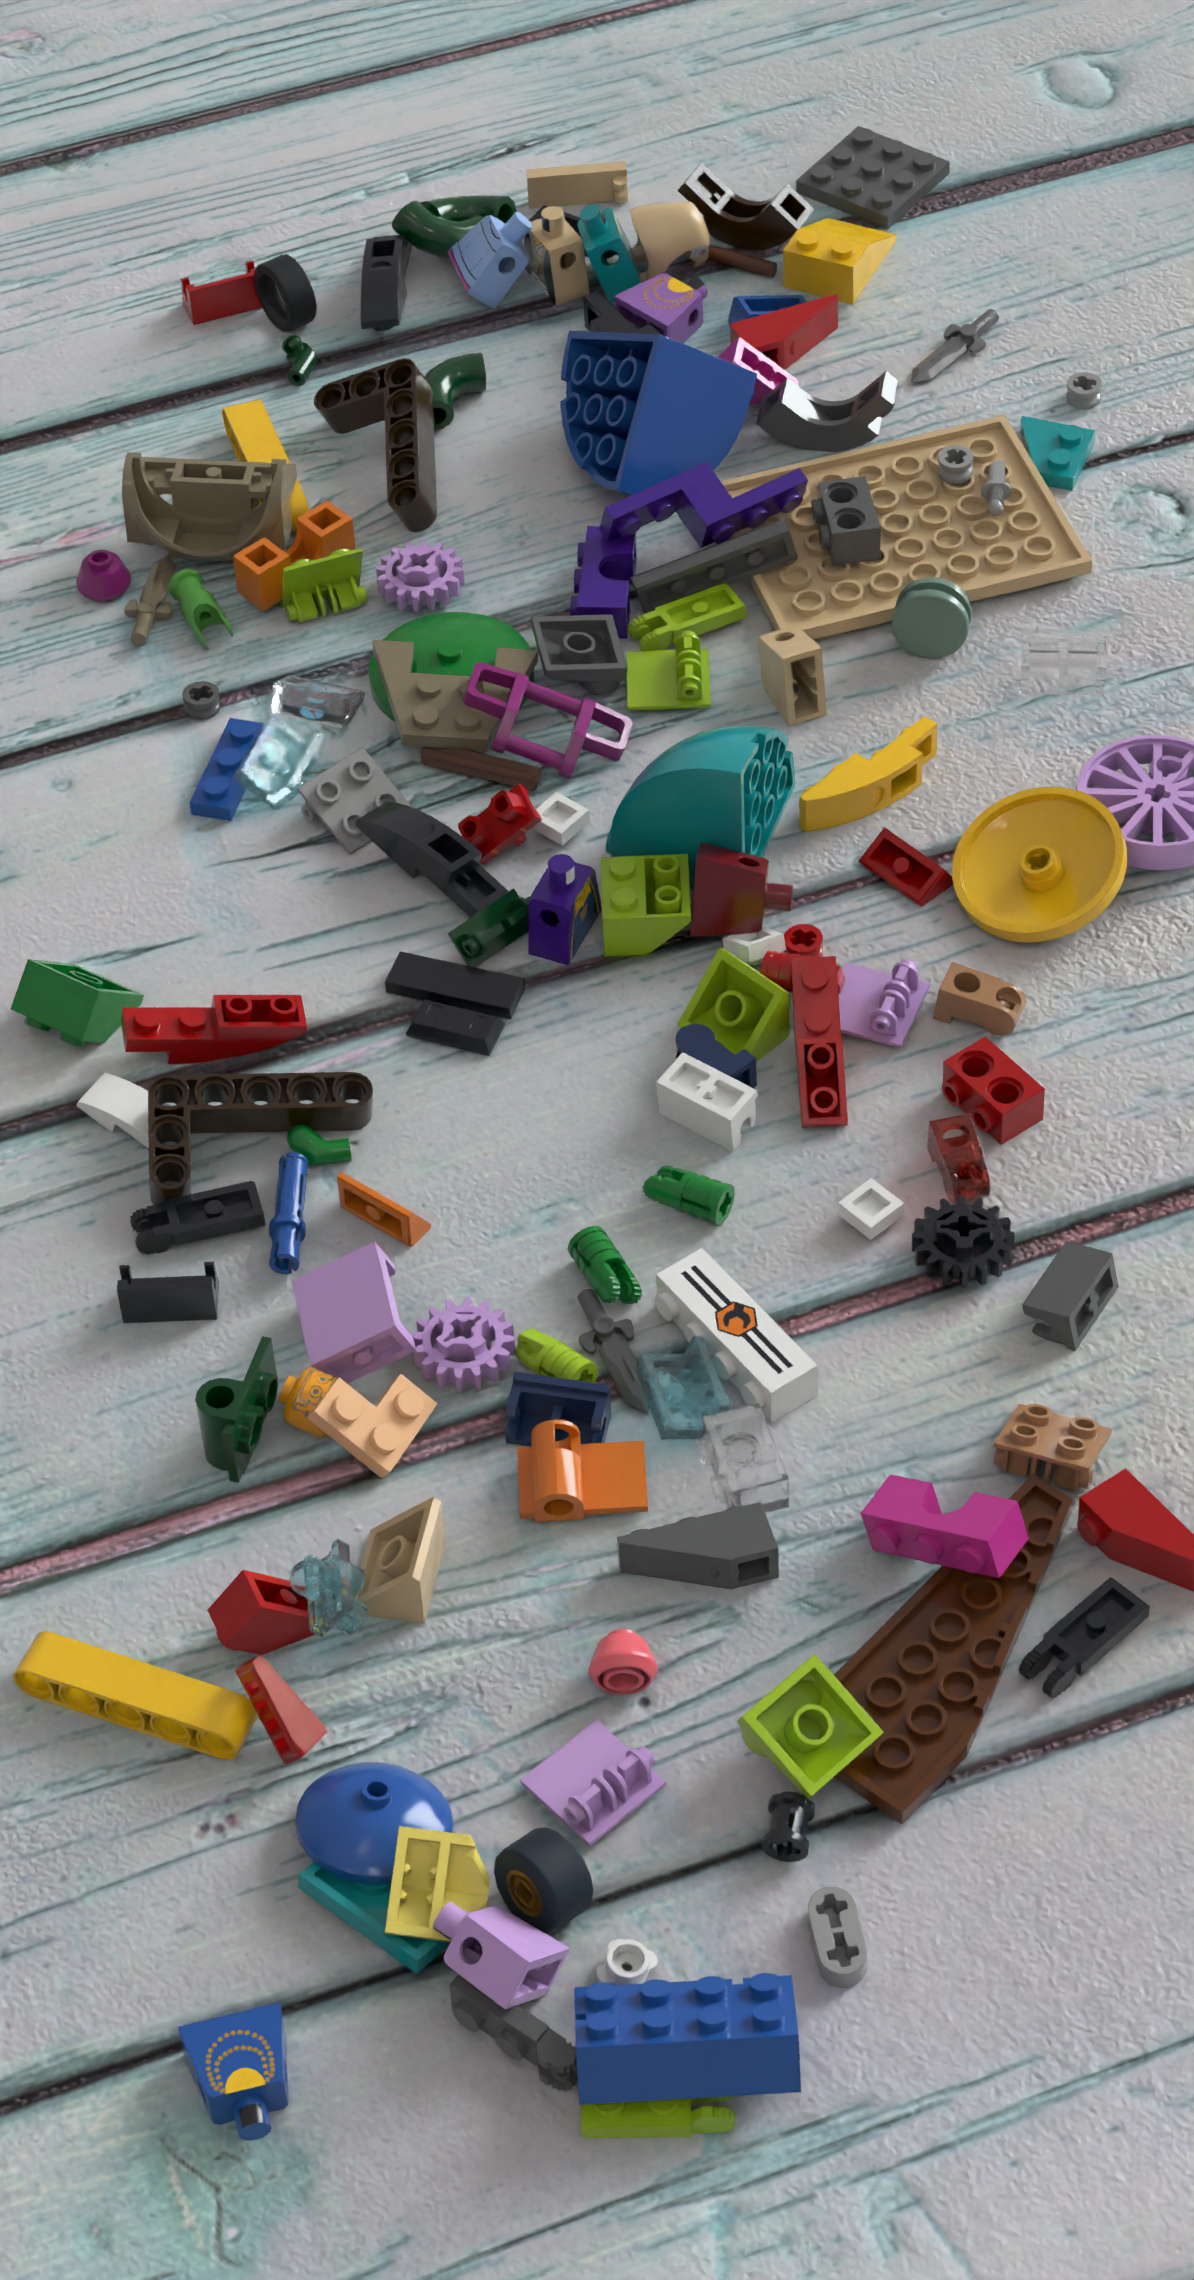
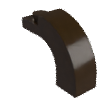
[677,163,815,250]

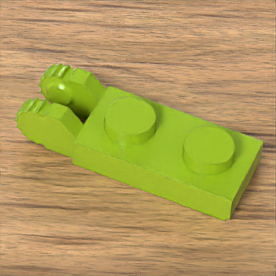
[627,582,746,651]
[581,2096,736,2138]

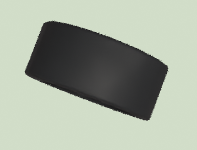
[254,254,317,332]

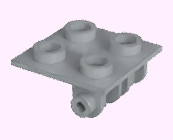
[297,747,412,854]

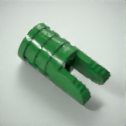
[642,1165,735,1225]
[567,1226,642,1304]

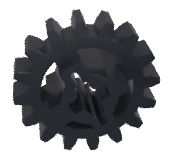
[912,1196,1015,1288]

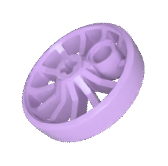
[1076,735,1194,870]

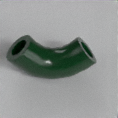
[420,195,517,224]
[392,200,484,258]
[424,353,486,431]

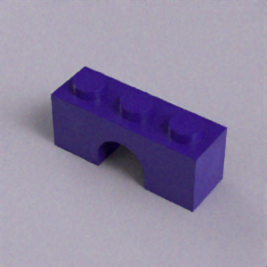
[570,526,637,639]

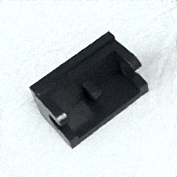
[117,1262,219,1323]

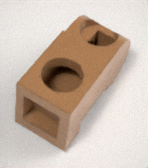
[933,962,1026,1035]

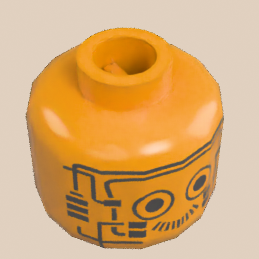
[278,1367,337,1438]

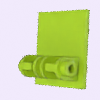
[281,548,368,623]
[626,631,711,710]

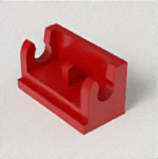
[180,260,262,325]

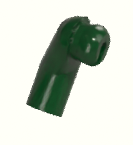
[282,335,317,386]

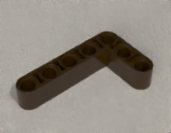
[314,358,437,532]
[148,1072,373,1205]

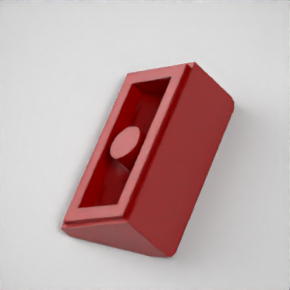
[858,827,953,907]

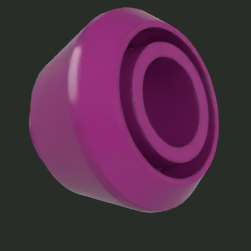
[76,549,131,602]

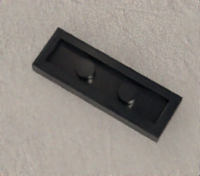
[385,951,525,1020]

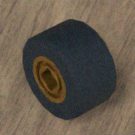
[494,1828,594,1934]

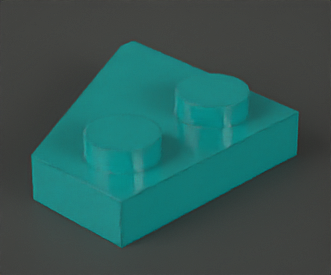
[1020,416,1095,491]

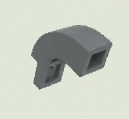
[756,371,898,452]

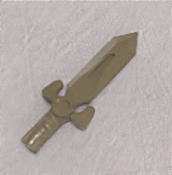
[124,555,176,646]

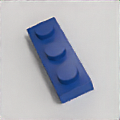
[189,718,271,821]

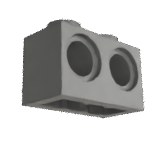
[811,476,881,565]

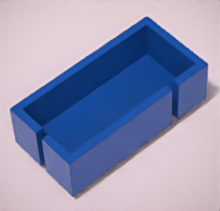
[574,1973,801,2105]

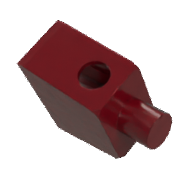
[691,843,793,937]

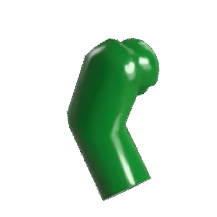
[287,1124,352,1166]

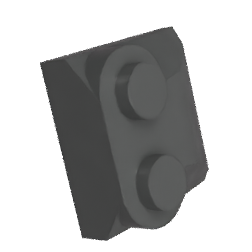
[530,614,628,695]

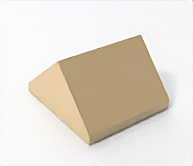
[348,1496,446,1624]

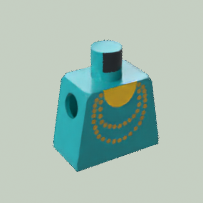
[577,204,642,302]

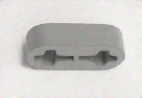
[808,1887,867,1988]

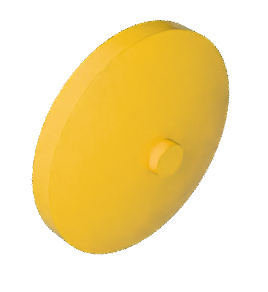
[952,787,1127,943]

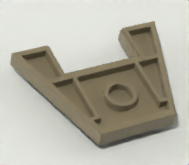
[372,640,538,751]

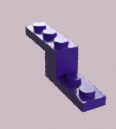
[599,462,808,548]

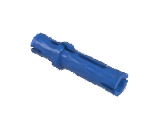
[269,1152,309,1274]

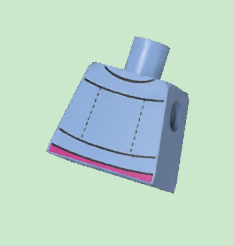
[448,212,533,309]

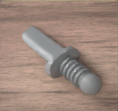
[981,461,1011,516]

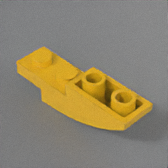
[799,716,937,832]

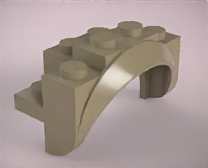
[122,452,297,562]

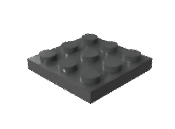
[796,126,950,229]

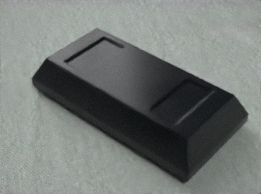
[406,1000,505,1056]

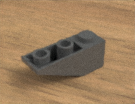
[617,1502,779,1589]

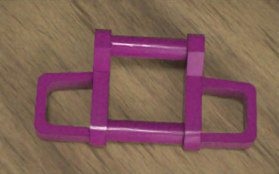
[463,662,633,779]

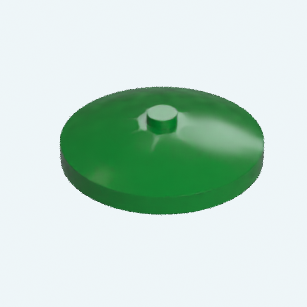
[369,612,535,722]

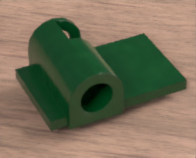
[195,1336,279,1483]

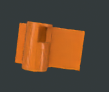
[517,1420,648,1522]

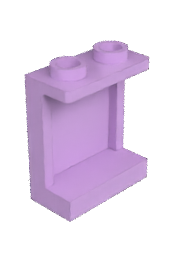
[291,1241,416,1384]

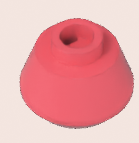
[588,1629,658,1694]

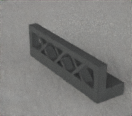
[630,520,798,614]

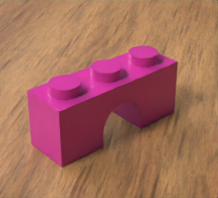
[860,1474,1029,1578]

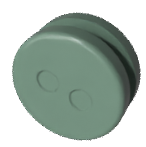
[892,577,972,658]

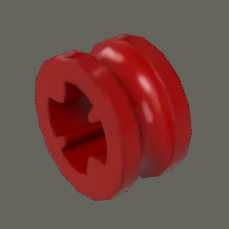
[784,924,823,957]

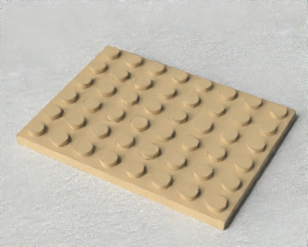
[721,415,1092,640]

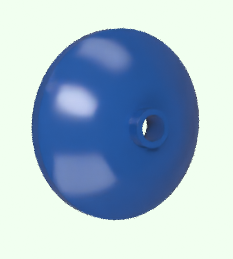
[295,1762,453,1884]

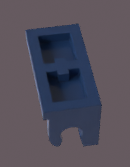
[505,1372,612,1447]

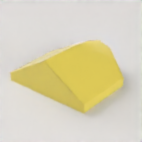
[385,1826,490,1942]

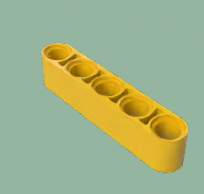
[222,399,309,532]
[13,1631,258,1760]

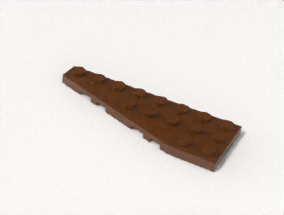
[834,1474,1073,1824]

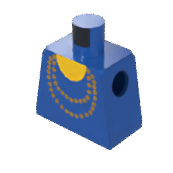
[178,2002,289,2141]

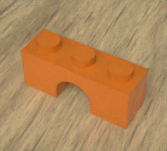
[233,500,356,612]

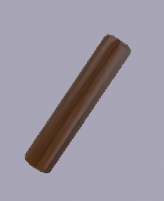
[420,747,541,791]

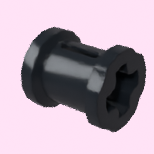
[762,1791,815,1862]

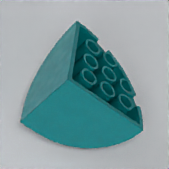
[606,726,795,890]

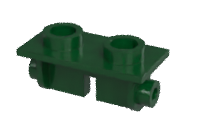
[447,888,530,967]

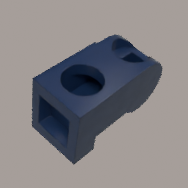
[675,1024,757,1088]

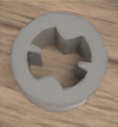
[1066,372,1102,410]
[938,445,973,484]

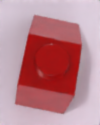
[207,1570,334,1655]

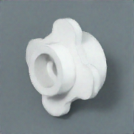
[596,1939,658,1985]

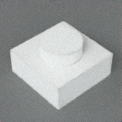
[531,792,590,846]
[723,927,786,965]
[838,1178,904,1240]

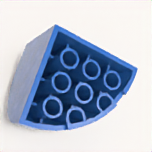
[560,331,758,495]

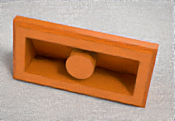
[337,1172,431,1247]

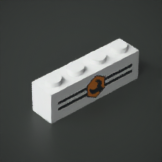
[655,1248,818,1423]

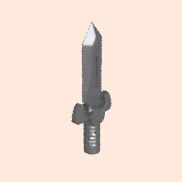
[911,309,999,383]

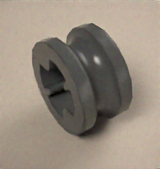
[182,681,221,720]

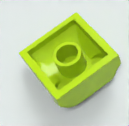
[737,1654,884,1799]

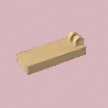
[526,161,628,209]

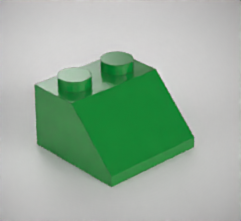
[10,959,144,1047]

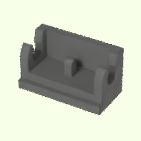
[1022,1241,1119,1351]

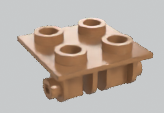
[993,1404,1112,1492]

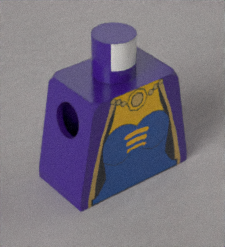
[528,854,602,965]

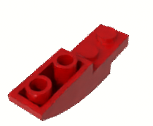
[791,956,848,1128]
[121,995,307,1064]

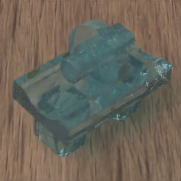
[290,1539,368,1638]

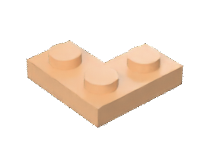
[307,1373,438,1479]

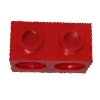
[942,1036,1045,1145]

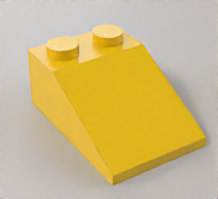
[783,218,896,304]

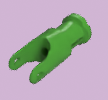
[167,569,233,650]

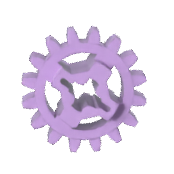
[376,540,465,612]
[412,1297,516,1392]

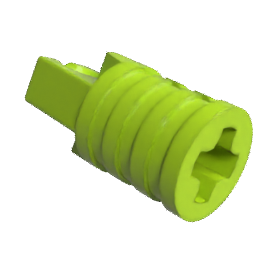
[515,1328,598,1383]

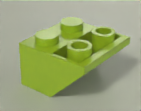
[601,854,691,957]

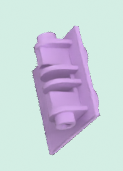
[838,959,930,1048]
[520,1720,667,1846]

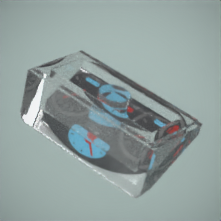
[270,675,365,729]

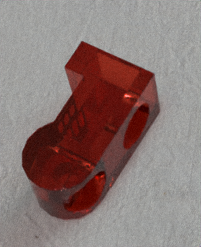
[927,1113,990,1204]

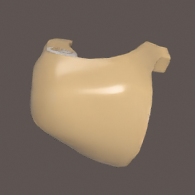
[630,201,710,282]

